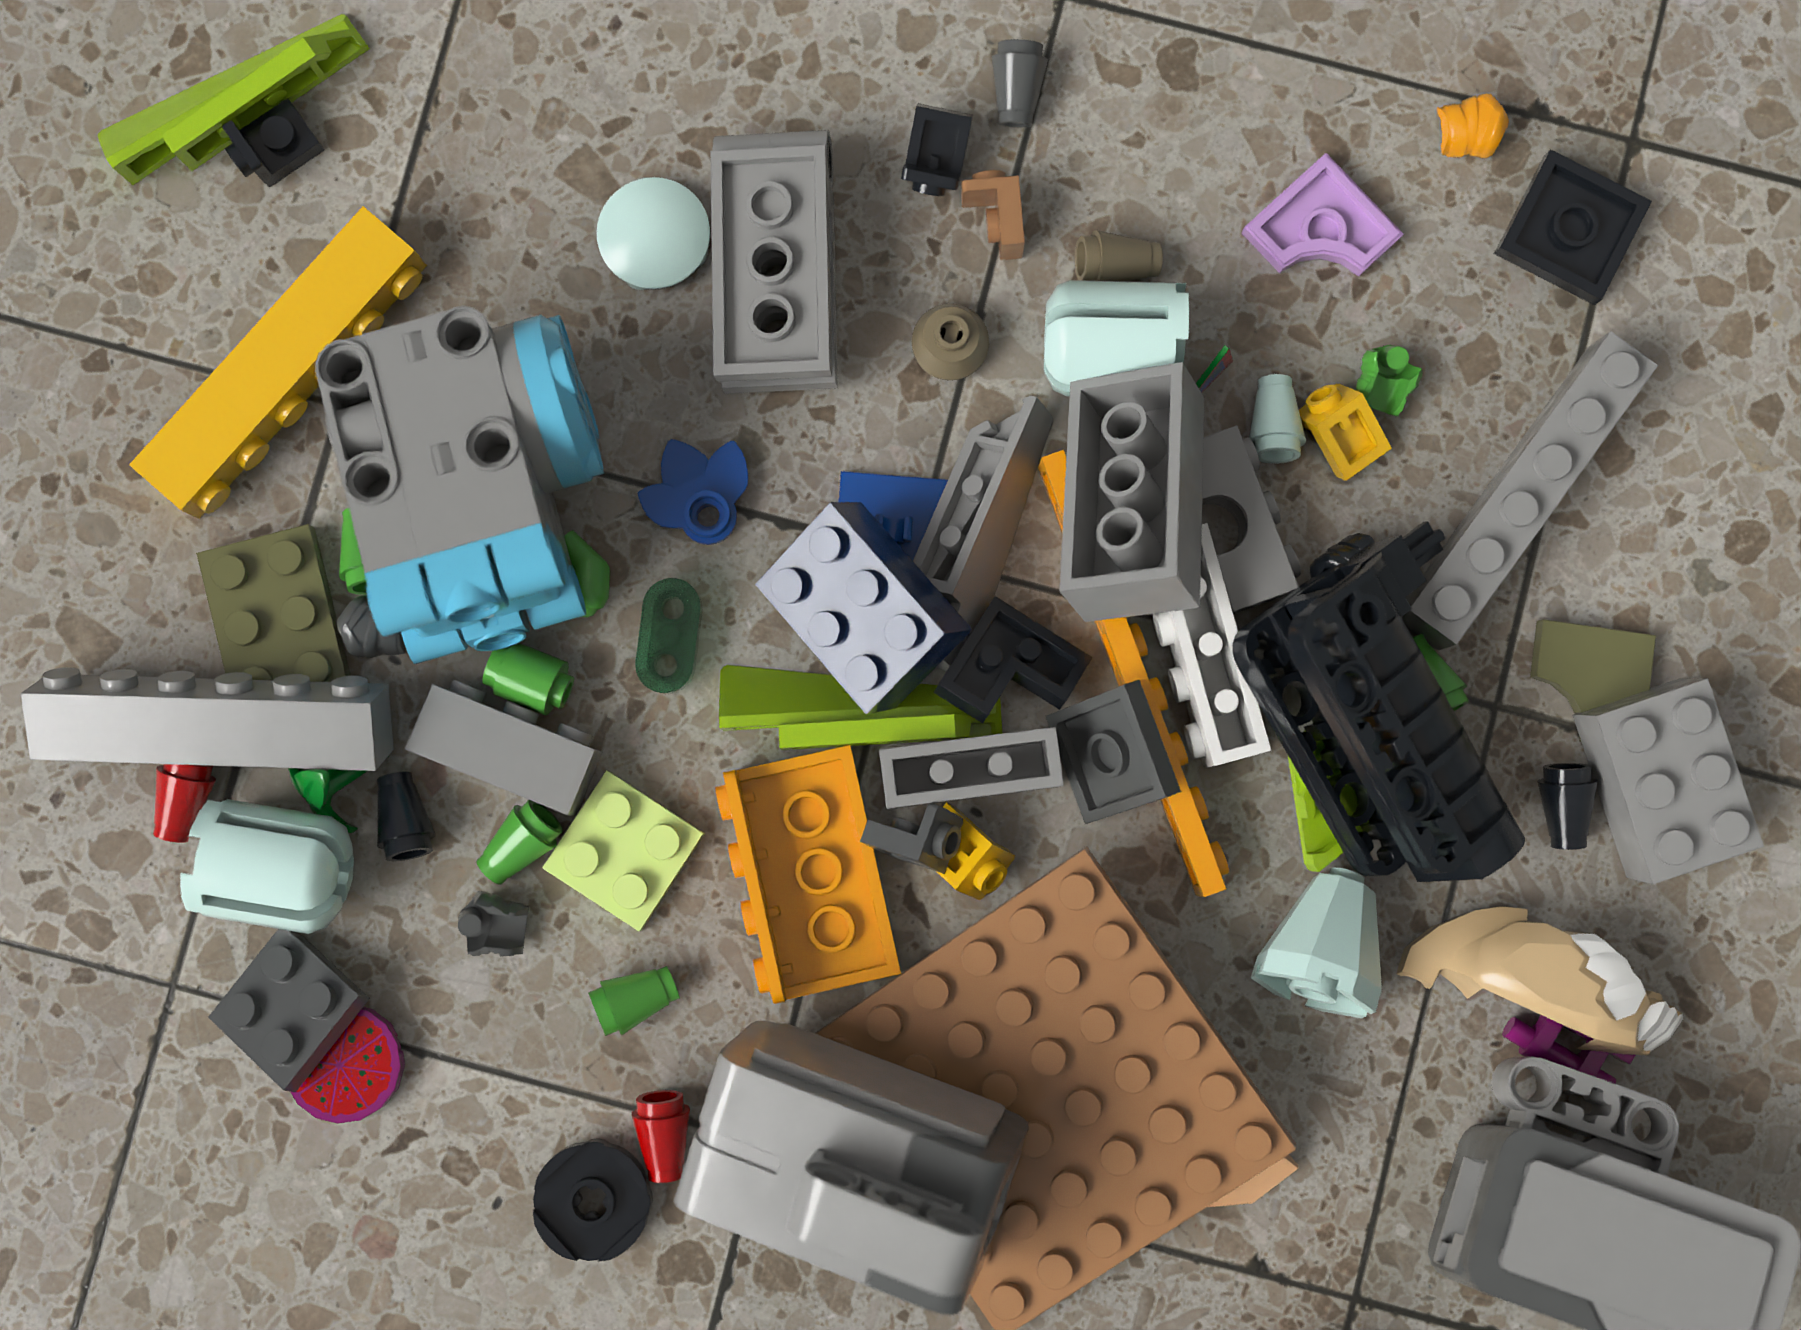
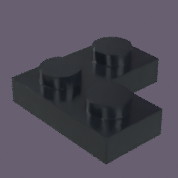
[933,596,1093,724]

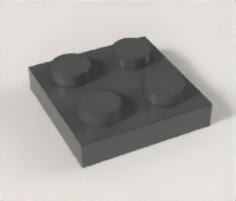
[1045,680,1181,824]
[208,929,370,1093]

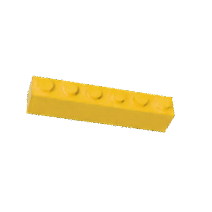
[129,206,427,519]

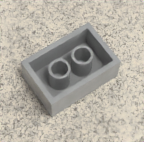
[1572,678,1764,885]

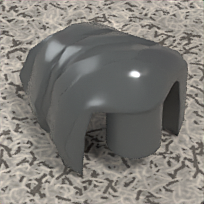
[337,595,406,658]
[458,891,529,956]

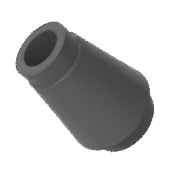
[992,39,1048,128]

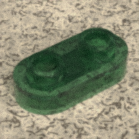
[635,578,703,694]

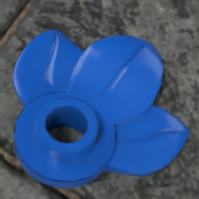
[638,439,749,545]

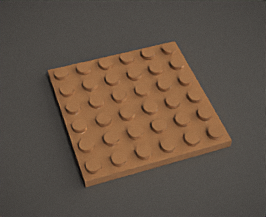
[814,846,1296,1330]

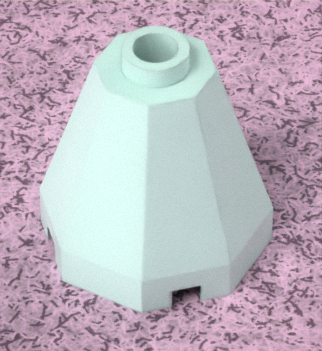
[1251,867,1382,1018]

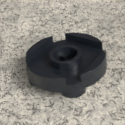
[532,1138,653,1262]

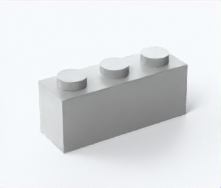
[405,680,603,816]
[879,727,1064,809]

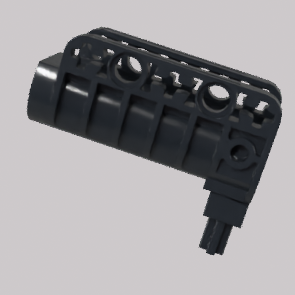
[1232,521,1525,882]

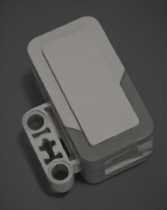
[674,1021,1029,1315]
[1428,1057,1801,1330]

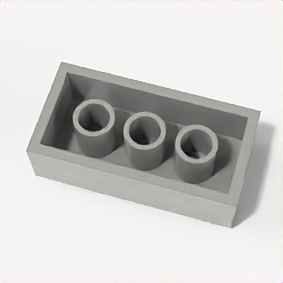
[1059,362,1204,622]

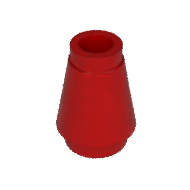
[153,764,216,843]
[631,1090,690,1183]

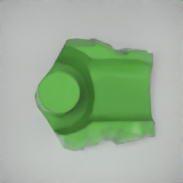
[1356,345,1423,417]

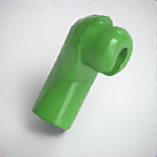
[564,530,611,617]

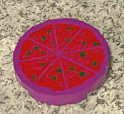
[291,1007,405,1124]

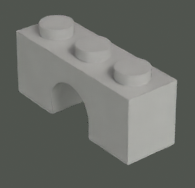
[1202,425,1301,614]

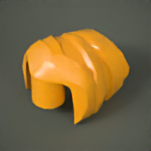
[1437,94,1509,159]

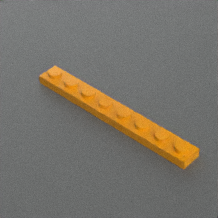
[1038,449,1229,897]

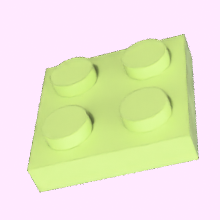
[542,770,705,932]

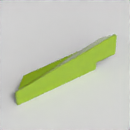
[97,14,370,185]
[719,665,1003,751]

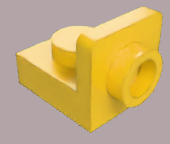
[1299,383,1392,481]
[937,802,1015,900]

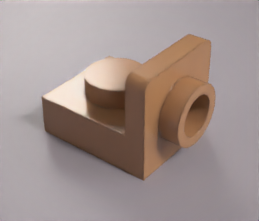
[961,170,1025,260]

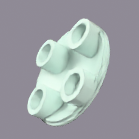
[597,177,710,290]

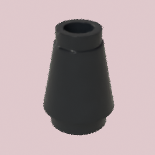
[1537,763,1598,850]
[377,772,436,862]

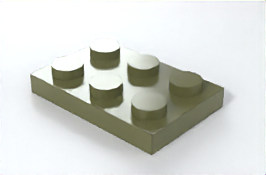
[196,524,351,682]

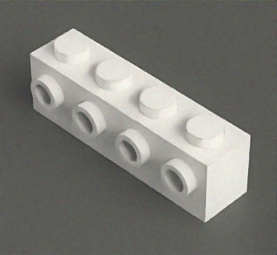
[1153,523,1271,768]

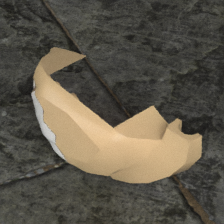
[1396,906,1683,1056]

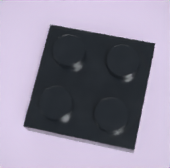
[1494,149,1652,305]

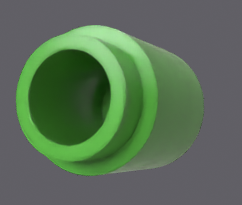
[482,643,574,716]

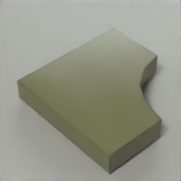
[1530,619,1656,742]

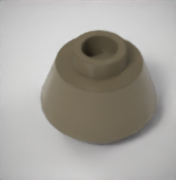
[912,303,989,380]

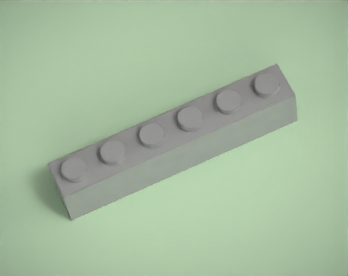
[1402,331,1658,651]
[21,667,394,771]

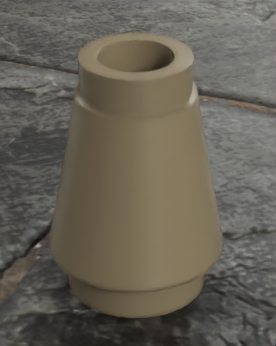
[1075,230,1163,282]

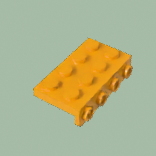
[715,745,901,1004]

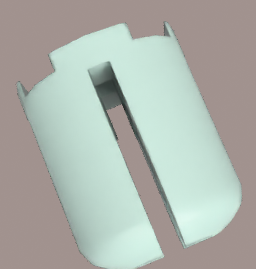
[1043,280,1189,396]
[180,799,354,934]

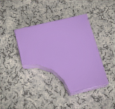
[1241,153,1404,277]

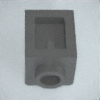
[860,803,963,874]

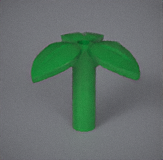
[288,756,389,833]

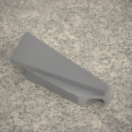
[913,395,1053,671]

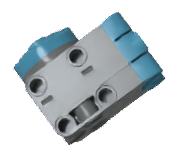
[315,306,604,664]

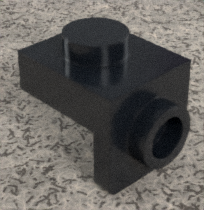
[901,103,973,196]

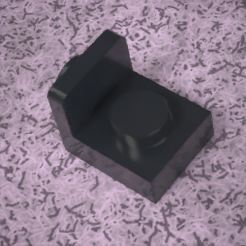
[222,98,325,188]

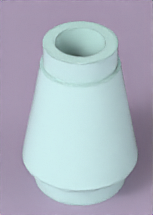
[1249,374,1306,464]

